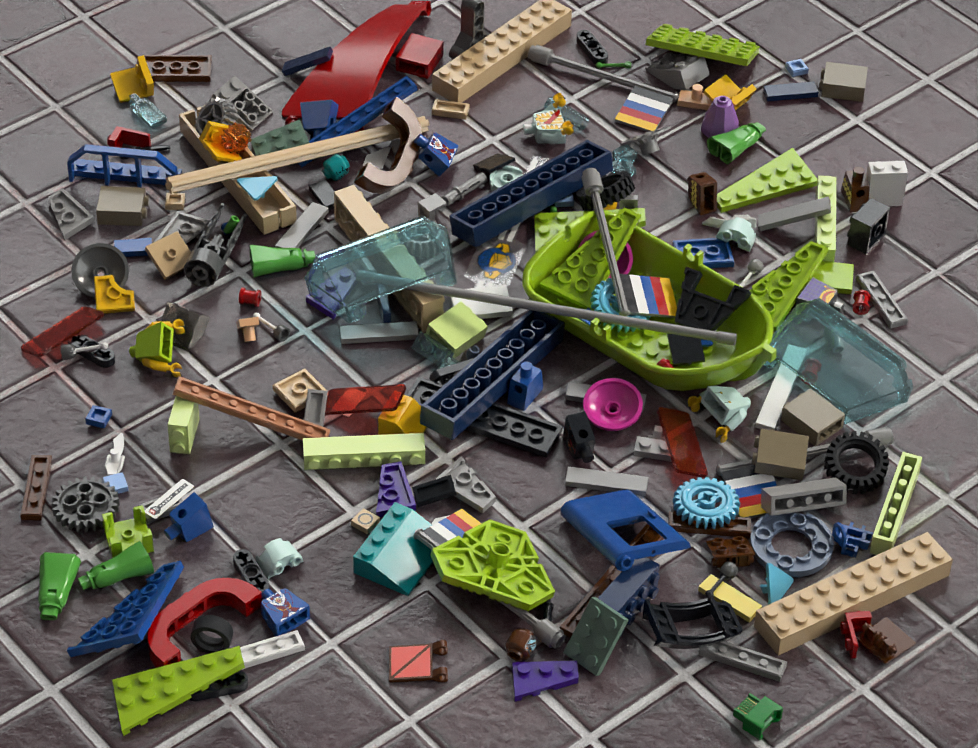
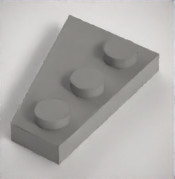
[47,188,95,240]
[154,211,210,244]
[436,456,496,513]

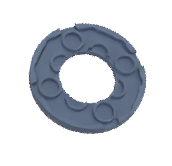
[750,512,834,578]

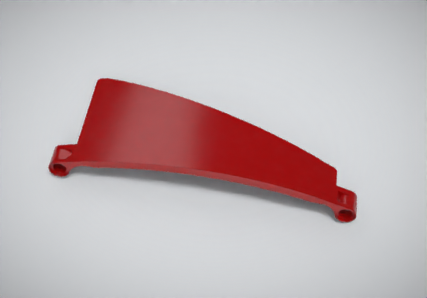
[281,1,432,132]

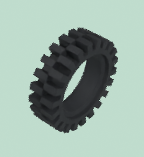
[576,171,635,211]
[824,431,889,494]

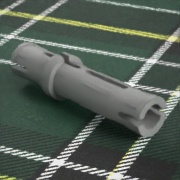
[441,172,487,206]

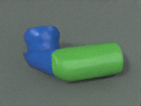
[221,216,240,236]

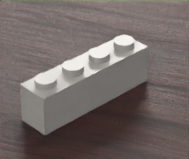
[761,477,847,516]

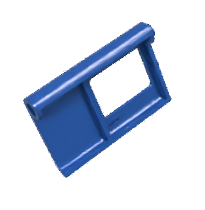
[561,490,691,571]

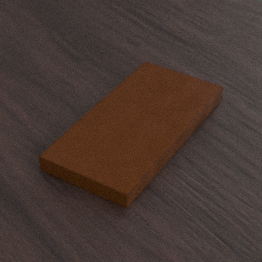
[144,55,212,82]

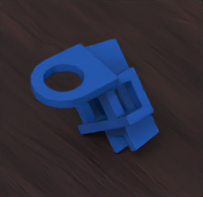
[832,522,873,558]

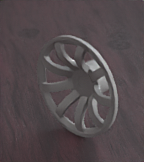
[620,126,671,155]

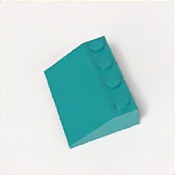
[353,502,433,596]

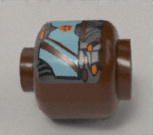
[505,628,537,661]

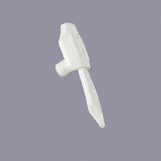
[702,215,757,228]
[105,433,125,476]

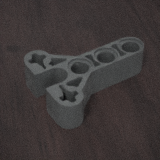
[449,0,490,59]

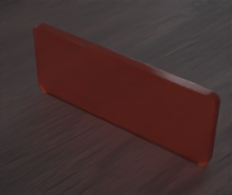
[20,306,104,357]
[325,384,406,415]
[657,407,708,478]

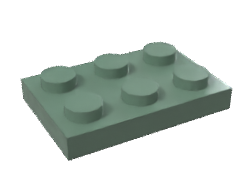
[250,119,309,156]
[563,597,628,676]

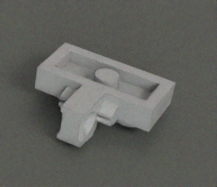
[634,425,677,462]

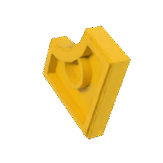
[94,275,135,314]

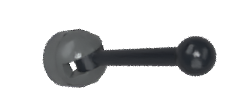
[705,562,738,597]

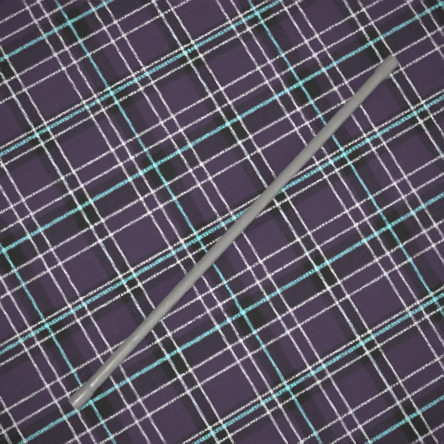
[356,270,737,346]

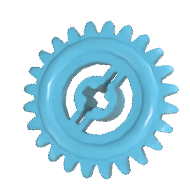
[590,278,651,333]
[673,477,740,530]

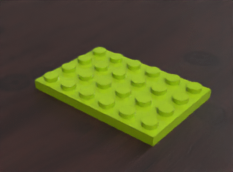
[645,24,760,66]

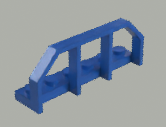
[67,144,182,188]

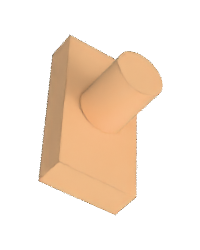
[677,84,712,110]
[236,317,259,342]

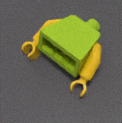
[129,319,185,377]

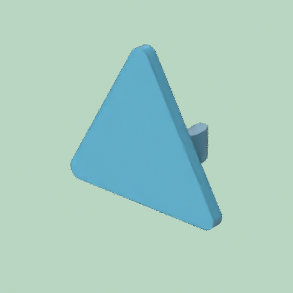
[237,176,278,201]
[760,563,794,605]

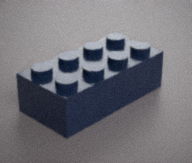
[598,557,660,637]

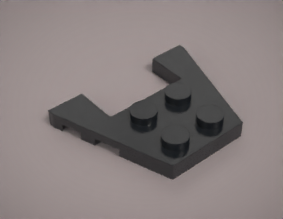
[675,267,751,331]

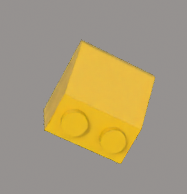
[378,392,427,435]

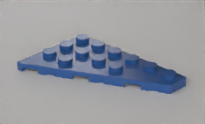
[67,560,184,657]

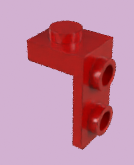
[107,126,151,148]
[840,611,872,658]

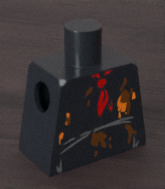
[562,411,595,463]

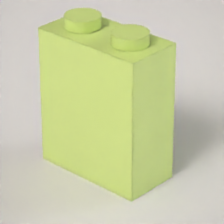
[425,302,488,360]
[168,396,199,454]

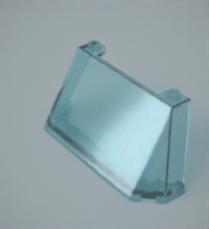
[304,216,457,323]
[764,298,913,425]

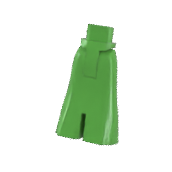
[707,122,766,164]
[249,245,316,278]
[78,541,154,590]
[38,552,81,620]

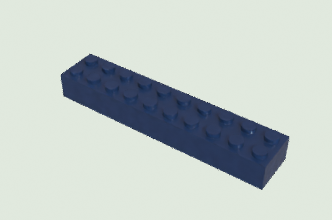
[449,140,613,247]
[420,310,565,440]

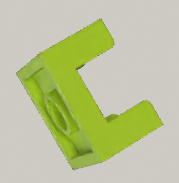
[102,505,154,558]

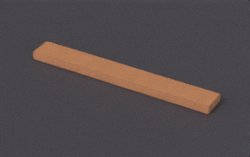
[172,376,330,440]

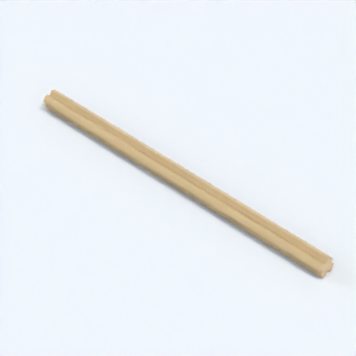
[165,116,429,194]

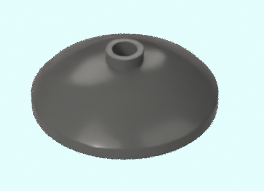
[71,243,129,298]

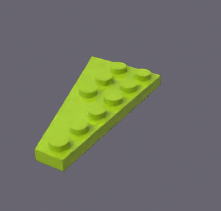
[717,148,818,213]
[539,207,641,309]
[534,208,646,252]
[749,241,828,332]
[112,646,245,736]

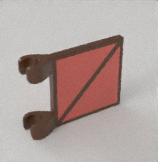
[389,640,448,683]

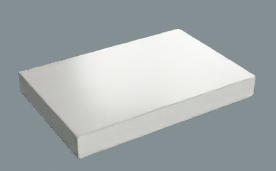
[450,285,513,319]

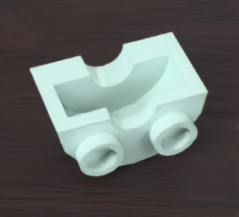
[716,217,756,252]
[256,538,304,579]

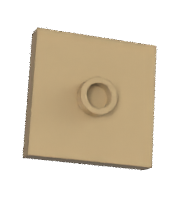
[145,231,191,280]
[272,369,327,412]

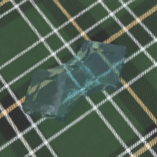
[611,144,638,176]

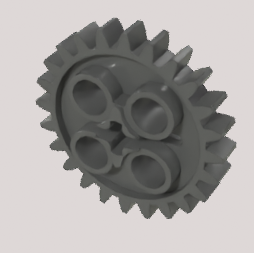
[52,476,120,532]

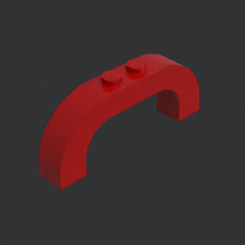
[148,578,262,668]

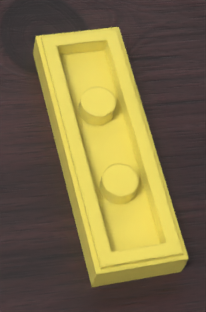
[698,574,762,622]

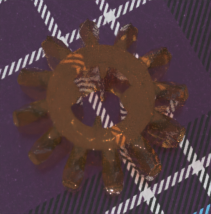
[220,122,252,154]

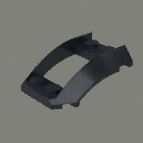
[642,595,743,649]

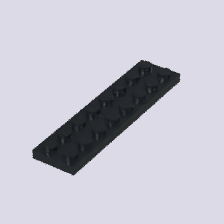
[406,377,563,458]

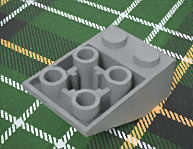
[645,52,710,90]
[208,75,273,131]

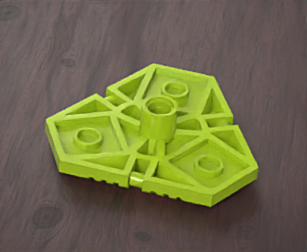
[430,520,555,611]

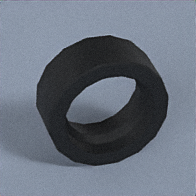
[190,615,234,653]

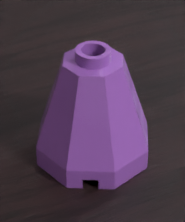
[701,96,739,138]

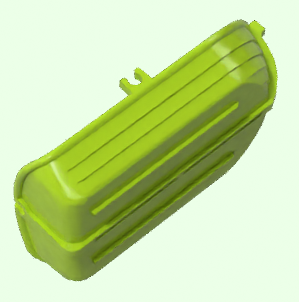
[522,209,777,391]

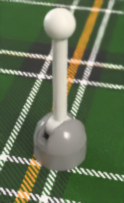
[740,259,764,287]

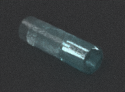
[544,97,589,130]

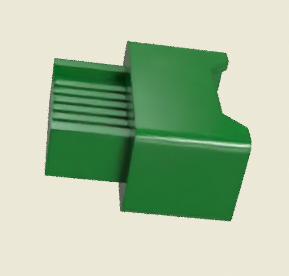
[733,693,783,740]

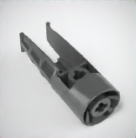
[184,203,247,287]

